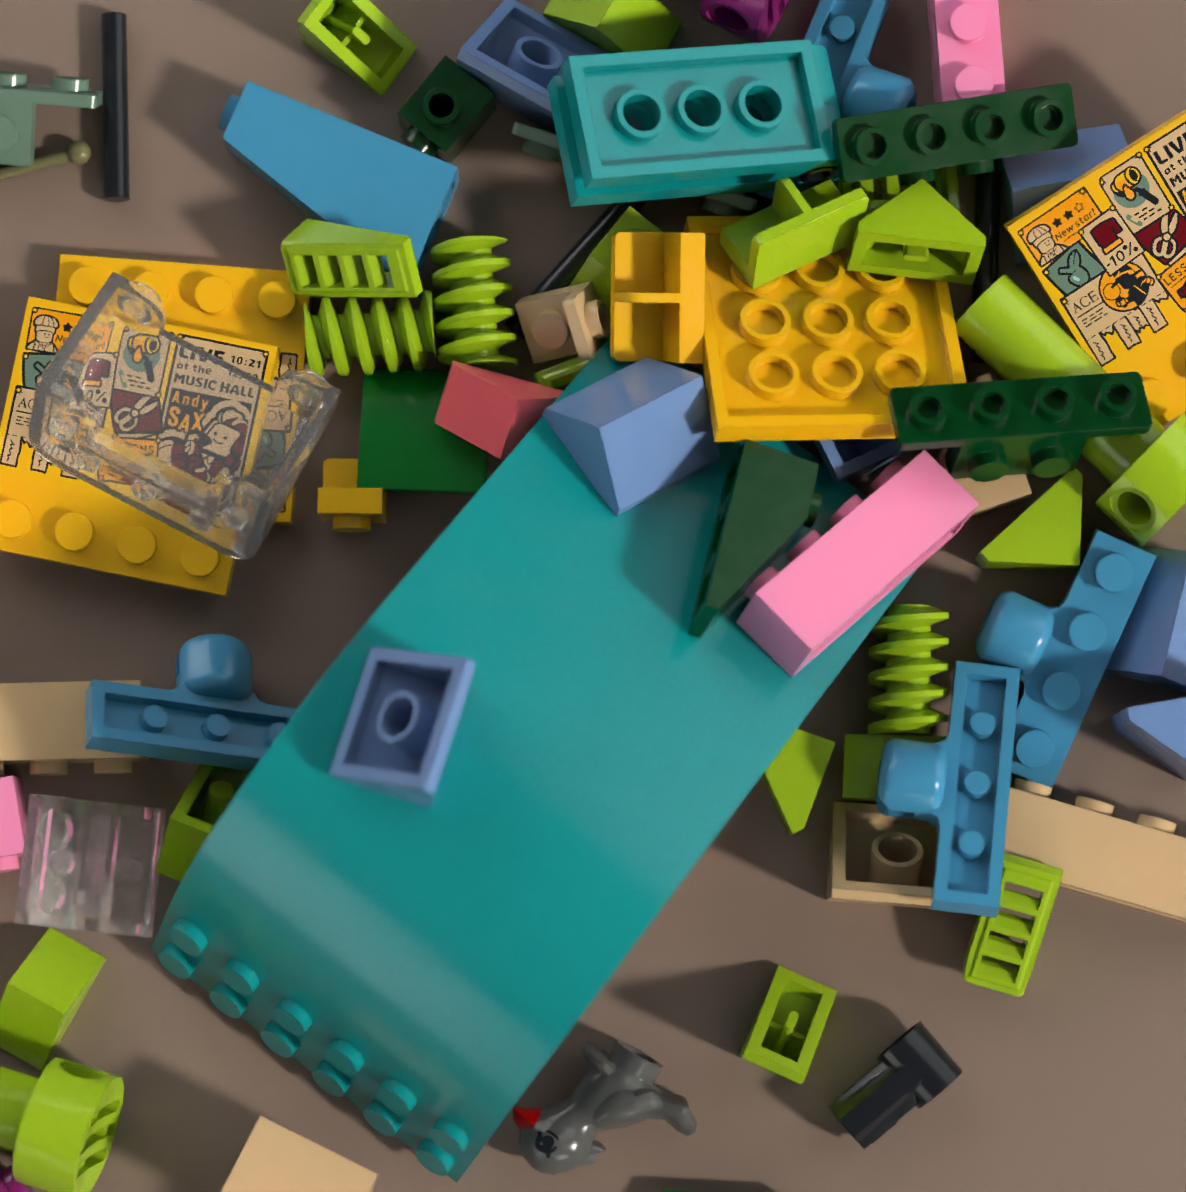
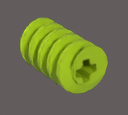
[430,235,518,372]
[304,290,436,378]
[868,604,949,736]

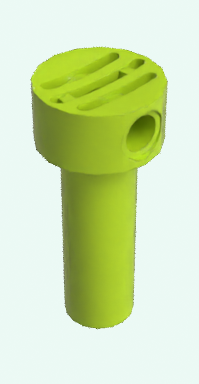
[955,274,1186,548]
[0,1057,124,1192]

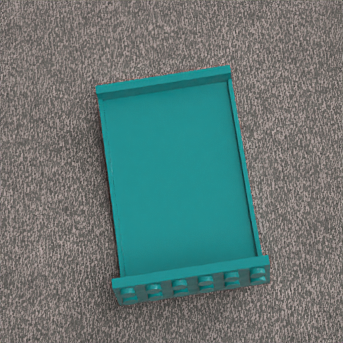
[151,337,918,1183]

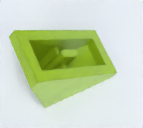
[297,0,418,97]
[543,0,682,53]
[847,178,986,285]
[974,467,1083,573]
[761,728,835,837]
[0,927,107,1071]
[738,965,837,1085]

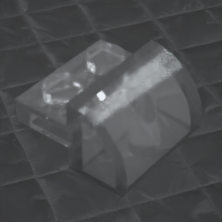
[14,794,167,938]

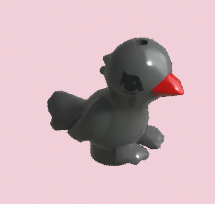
[512,1041,697,1175]

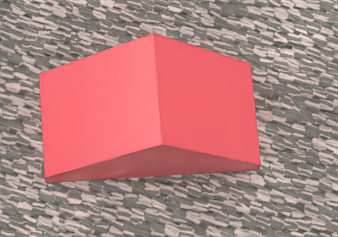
[435,361,563,459]

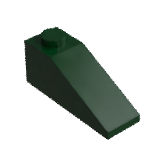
[688,439,823,638]

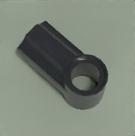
[827,1021,962,1149]

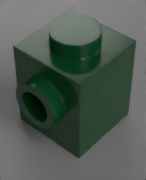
[397,55,496,164]

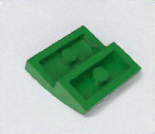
[357,368,487,495]

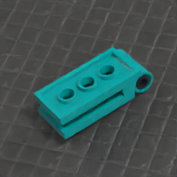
[547,39,841,207]

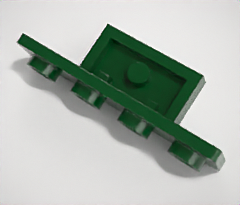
[831,83,1078,186]
[888,372,1152,482]

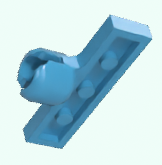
[744,0,917,205]
[975,529,1157,788]
[85,634,298,771]
[876,661,1020,918]

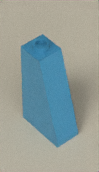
[219,81,460,276]

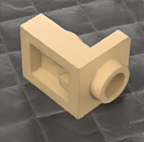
[514,281,610,364]

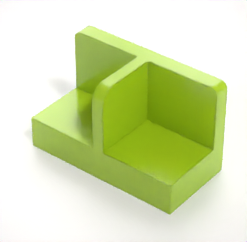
[719,176,869,289]

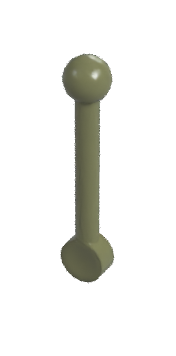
[0,140,91,180]

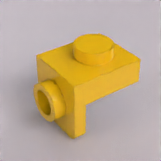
[317,458,387,533]

